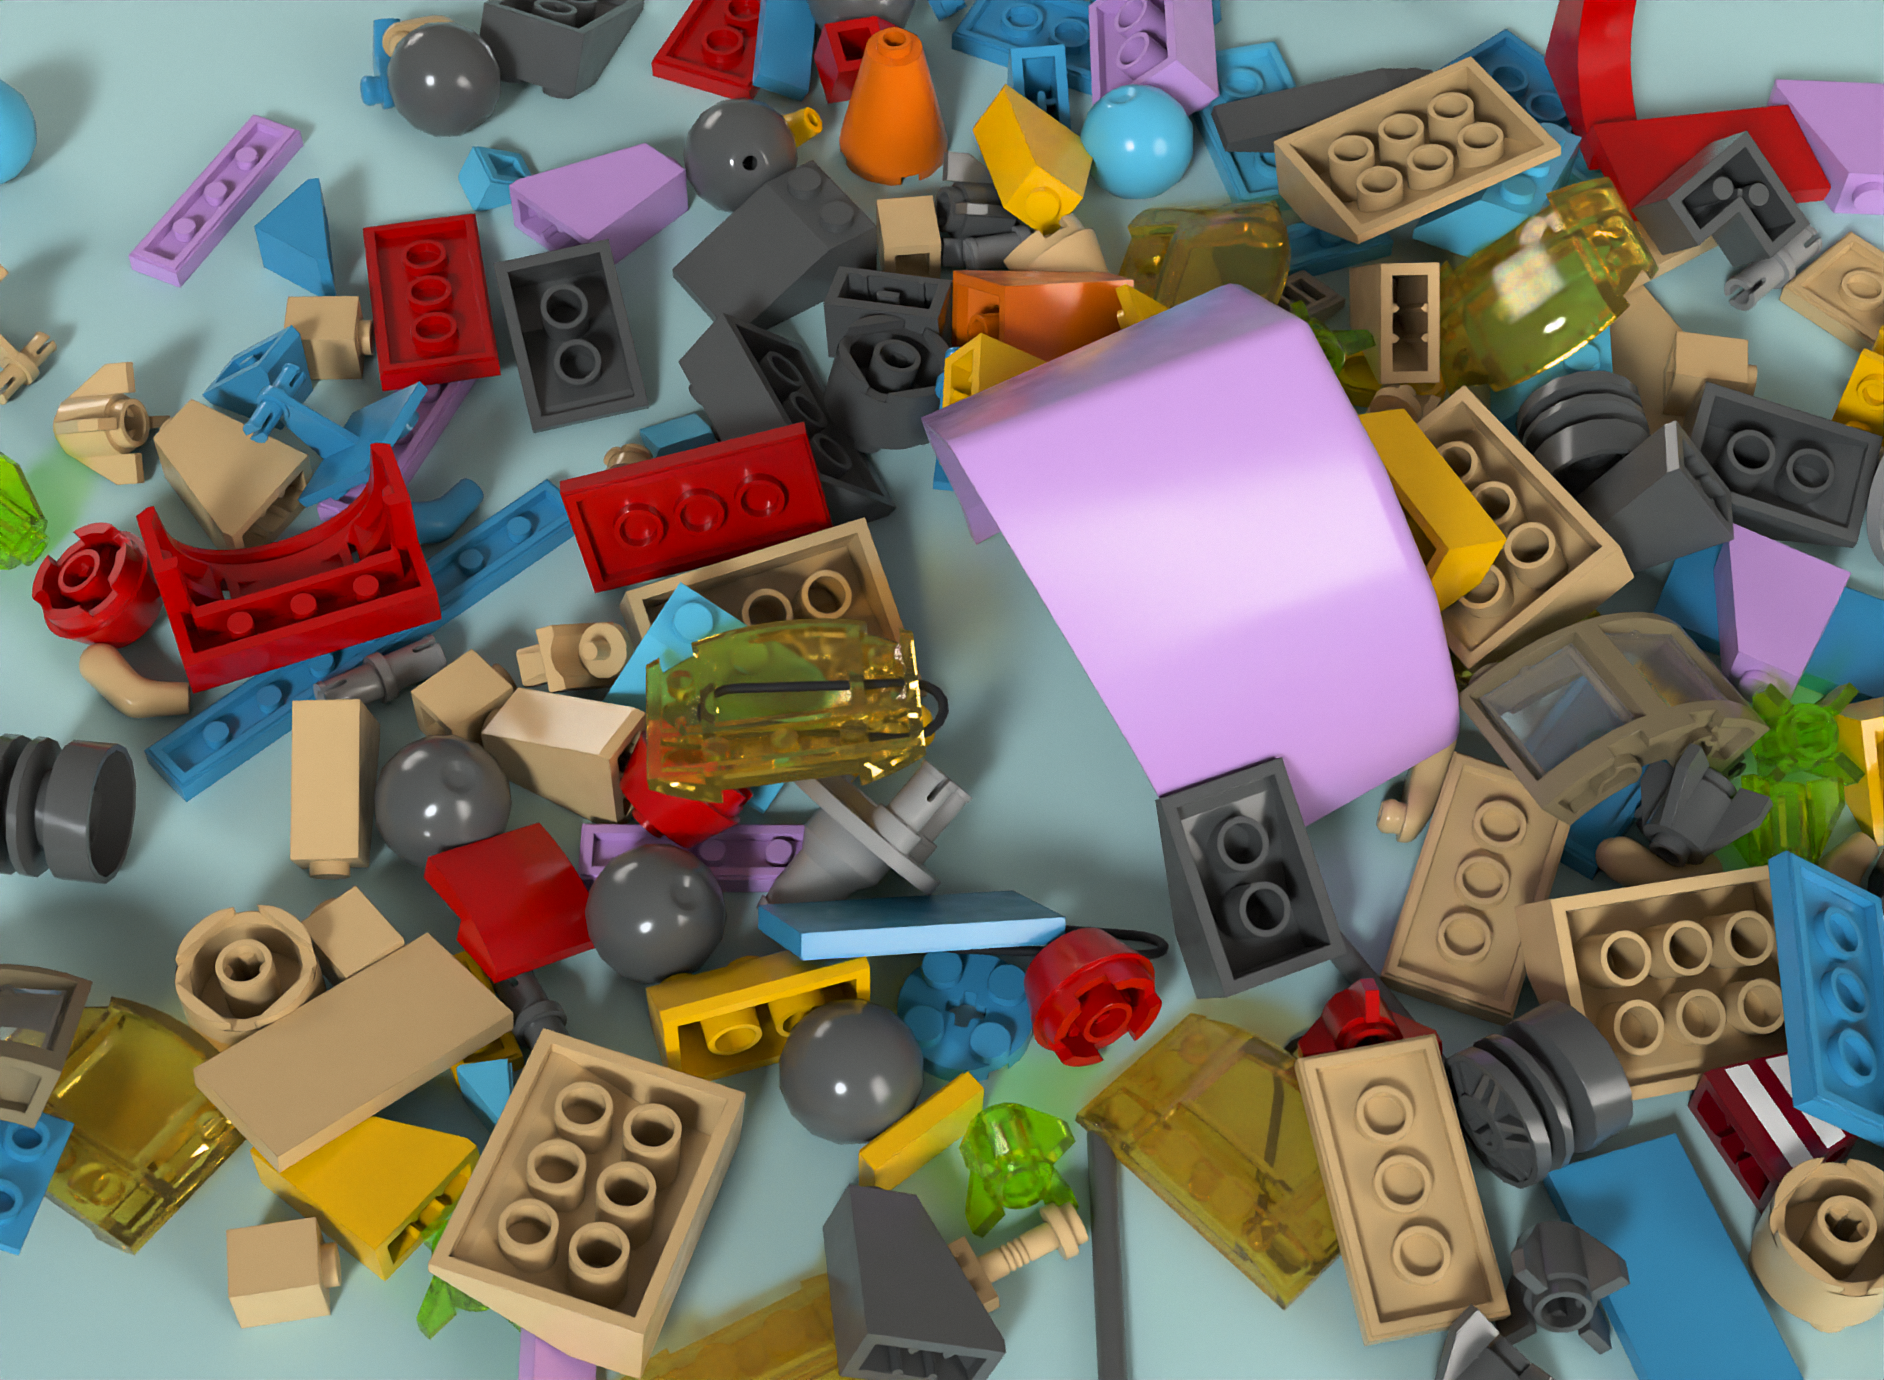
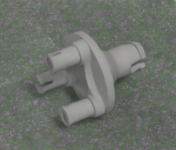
[756,700,972,910]

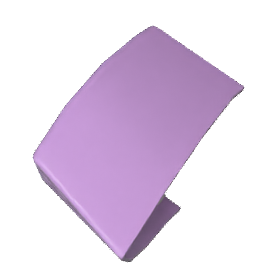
[921,284,1460,827]

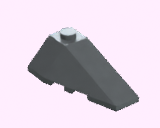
[1211,68,1433,153]

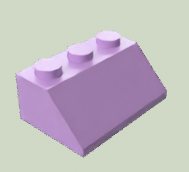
[1089,0,1219,116]

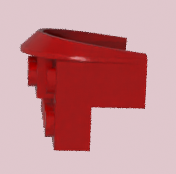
[136,443,442,694]

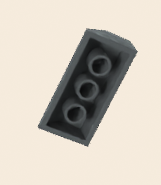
[678,312,897,527]

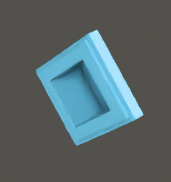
[458,146,531,212]
[639,413,715,458]
[456,1059,516,1134]

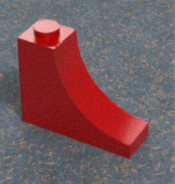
[1544,0,1637,170]

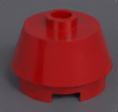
[32,522,163,649]
[619,718,753,849]
[1024,927,1162,1067]

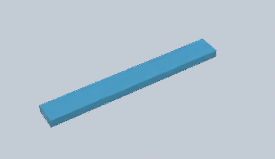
[144,479,575,802]

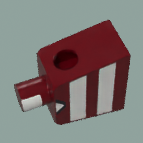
[1688,1051,1859,1216]

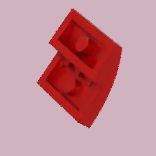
[423,822,595,983]

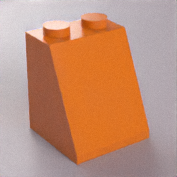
[952,270,1134,362]

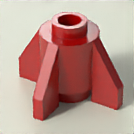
[1298,978,1442,1058]

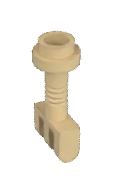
[947,1202,1089,1313]

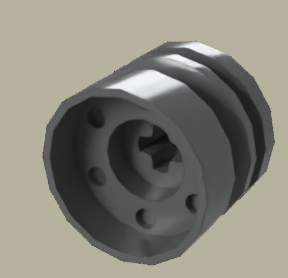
[1515,370,1651,498]
[0,733,136,884]
[1444,999,1633,1189]

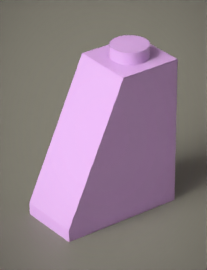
[1766,79,1884,215]
[509,143,688,264]
[1714,523,1851,715]

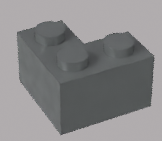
[1631,131,1810,267]

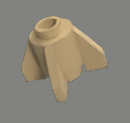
[53,362,170,485]

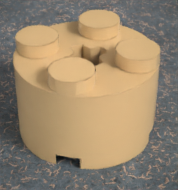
[174,905,327,1057]
[1748,1157,1884,1333]

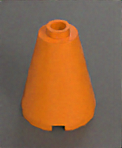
[839,27,948,186]

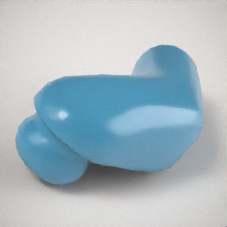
[360,18,401,109]
[411,478,484,543]

